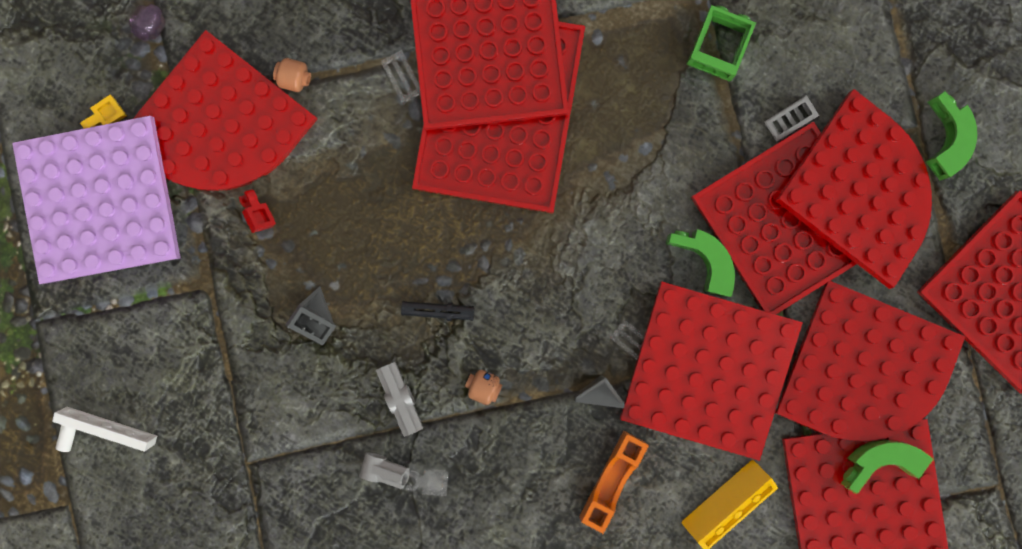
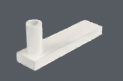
[52,407,157,452]

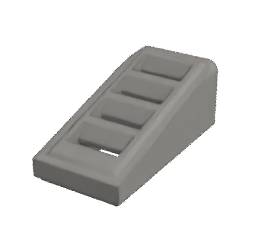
[764,95,819,142]

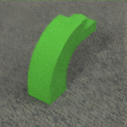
[926,91,977,181]
[666,229,735,298]
[841,439,934,494]

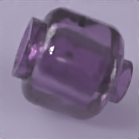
[128,4,166,41]

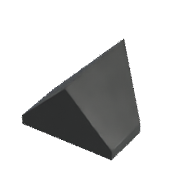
[285,286,336,345]
[574,375,625,408]

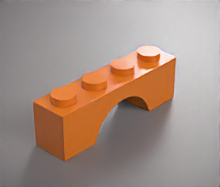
[579,430,649,534]

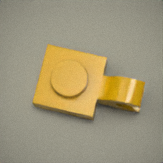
[80,95,127,129]

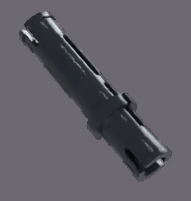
[401,301,475,321]

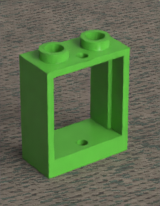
[686,5,756,81]

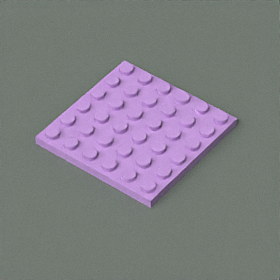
[12,116,181,284]

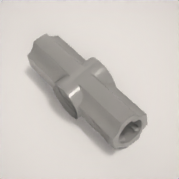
[376,362,424,437]

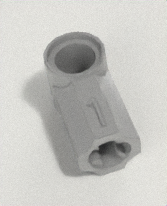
[359,452,410,489]

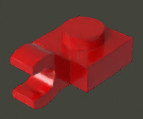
[239,189,276,233]

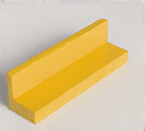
[681,460,778,549]

